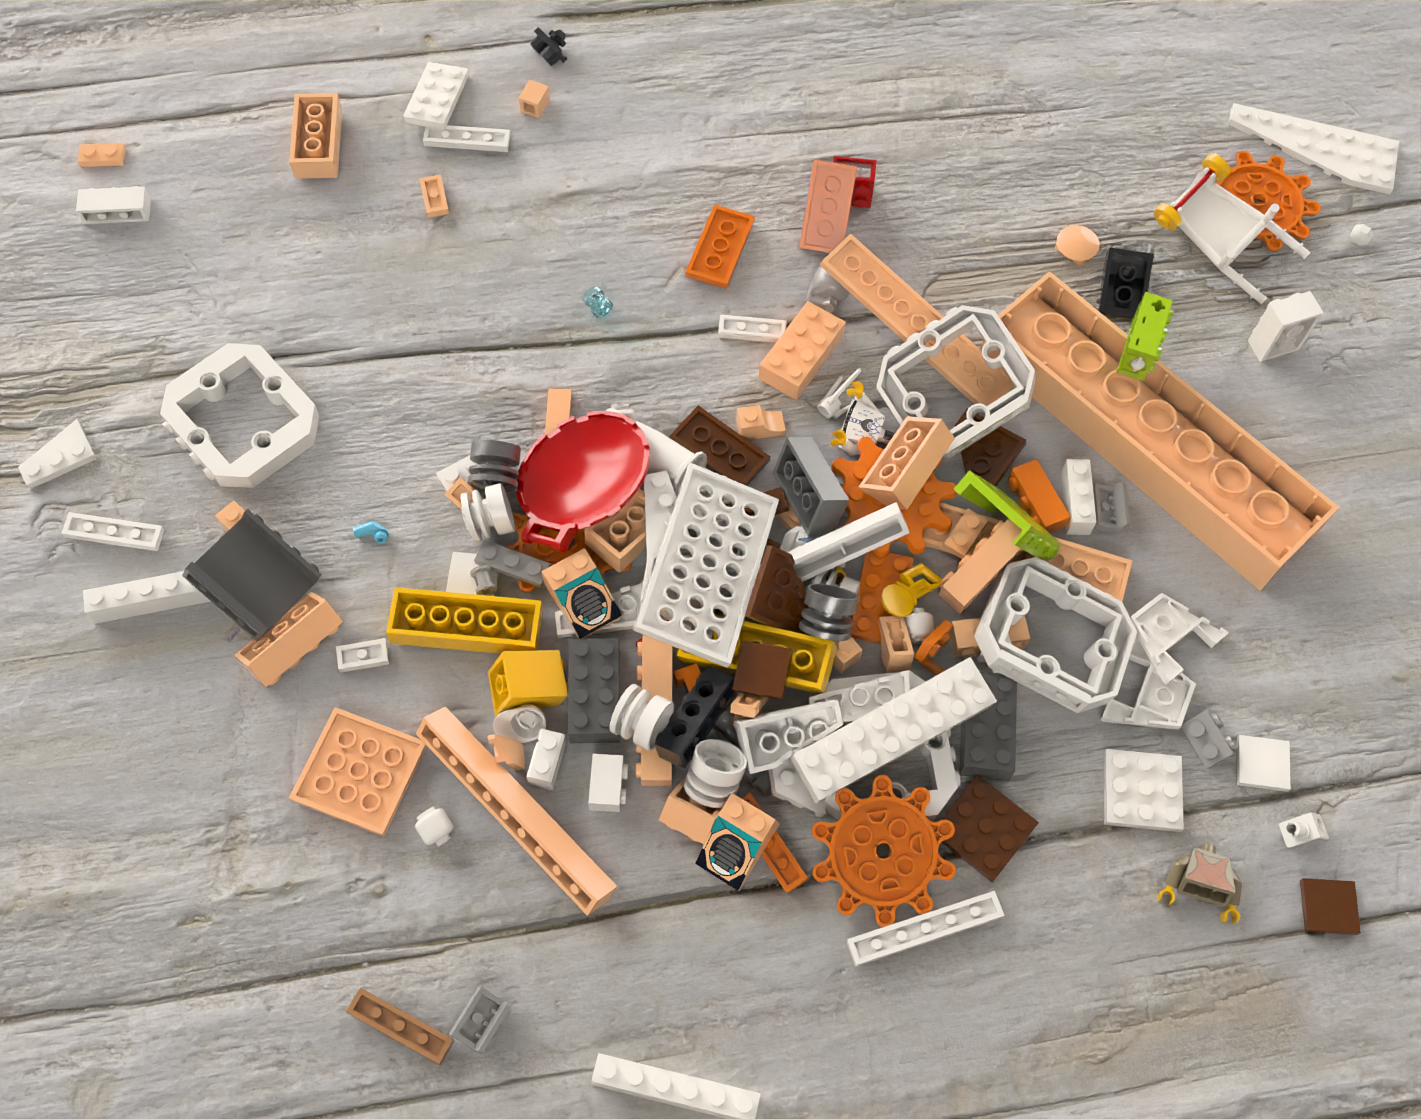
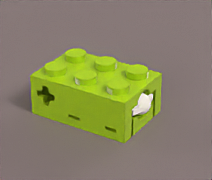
[1116,292,1174,381]

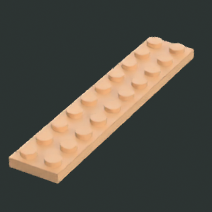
[820,234,1014,407]
[923,503,1132,601]

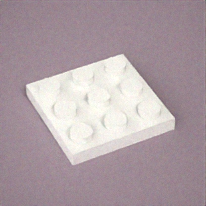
[1104,749,1184,832]

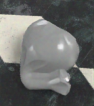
[807,267,850,315]

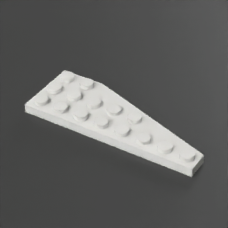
[1228,103,1399,195]

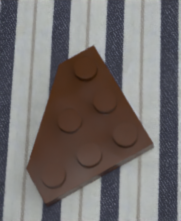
[955,408,1026,487]
[745,545,811,636]

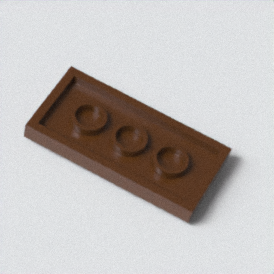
[669,405,771,486]

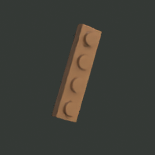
[346,987,454,1066]

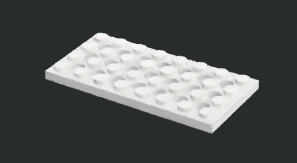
[633,463,779,668]

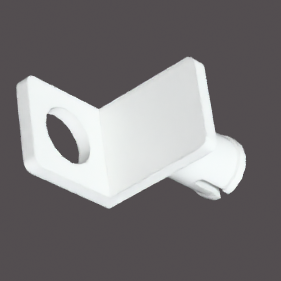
[1279,812,1329,848]

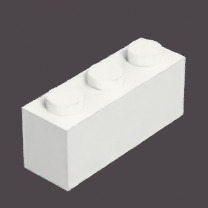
[76,186,151,224]
[1061,459,1096,535]

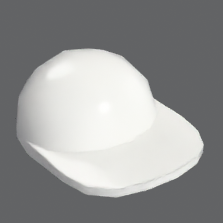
[493,704,546,743]

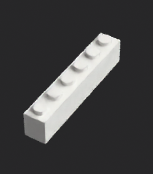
[83,571,211,624]
[591,1053,761,1119]

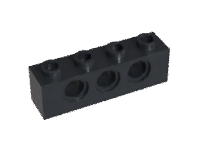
[654,666,736,769]

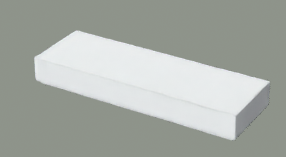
[718,315,787,343]

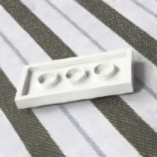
[403,62,469,130]

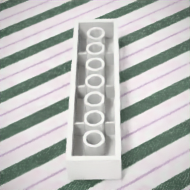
[791,657,997,804]

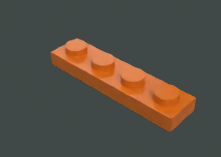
[741,793,809,894]

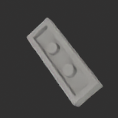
[474,540,551,588]

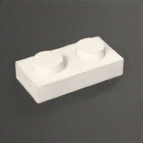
[336,638,390,673]

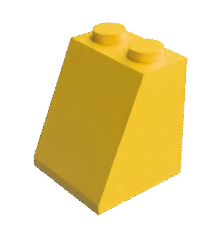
[487,650,568,717]

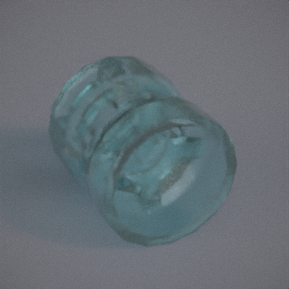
[582,286,613,318]

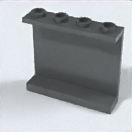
[182,509,322,642]

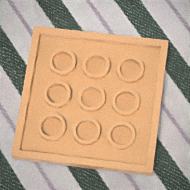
[289,707,427,837]

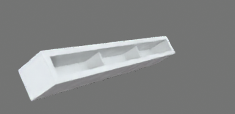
[719,502,910,597]

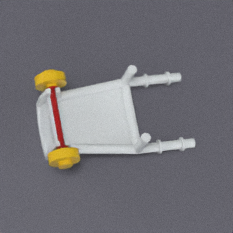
[1154,153,1311,305]

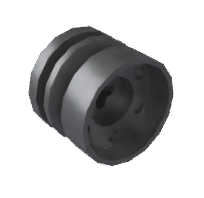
[467,440,521,491]
[799,584,860,641]

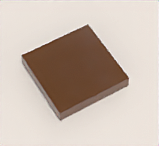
[732,641,793,700]
[1300,878,1361,935]

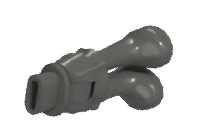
[705,708,771,794]

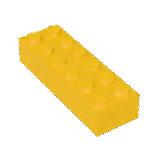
[386,587,543,654]
[677,614,837,695]

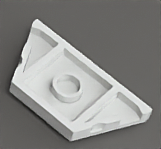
[768,742,826,817]

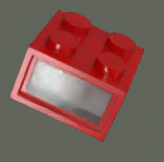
[833,156,877,208]

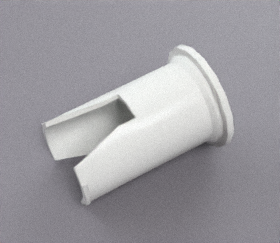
[636,421,707,498]

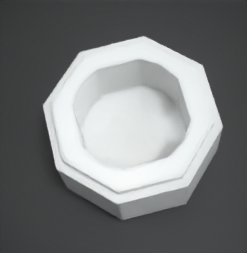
[1349,224,1374,246]

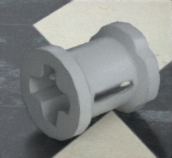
[470,565,497,596]

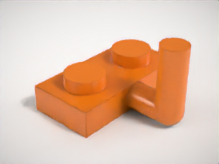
[914,619,953,676]

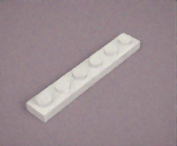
[846,891,1005,967]

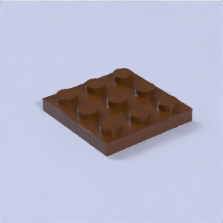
[941,775,1039,883]

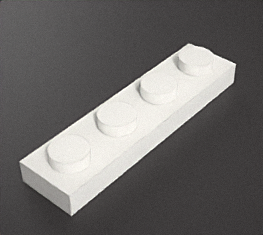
[423,125,511,152]
[61,512,164,551]

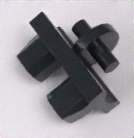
[530,27,567,66]

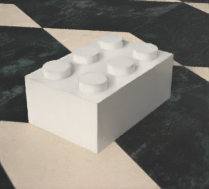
[1248,291,1323,362]

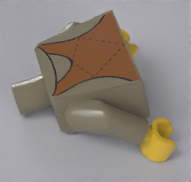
[1157,843,1242,924]

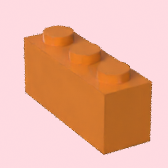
[1008,459,1071,533]

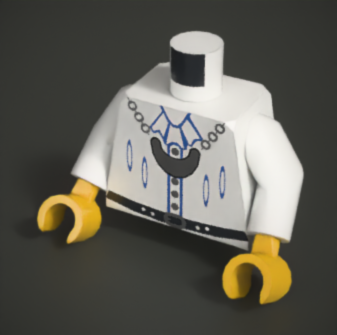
[830,381,894,456]

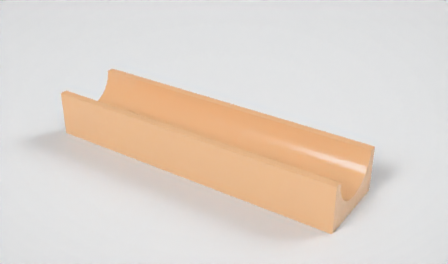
[981,271,1339,591]

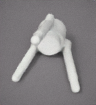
[817,368,861,419]

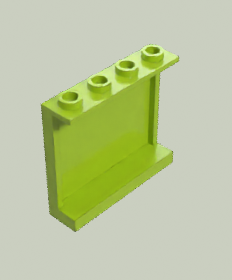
[954,470,1062,561]

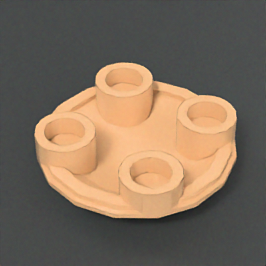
[1055,225,1099,265]

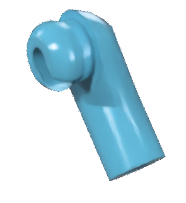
[353,521,389,544]

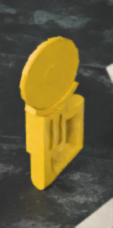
[881,563,943,618]

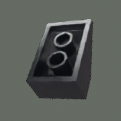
[1098,248,1154,319]

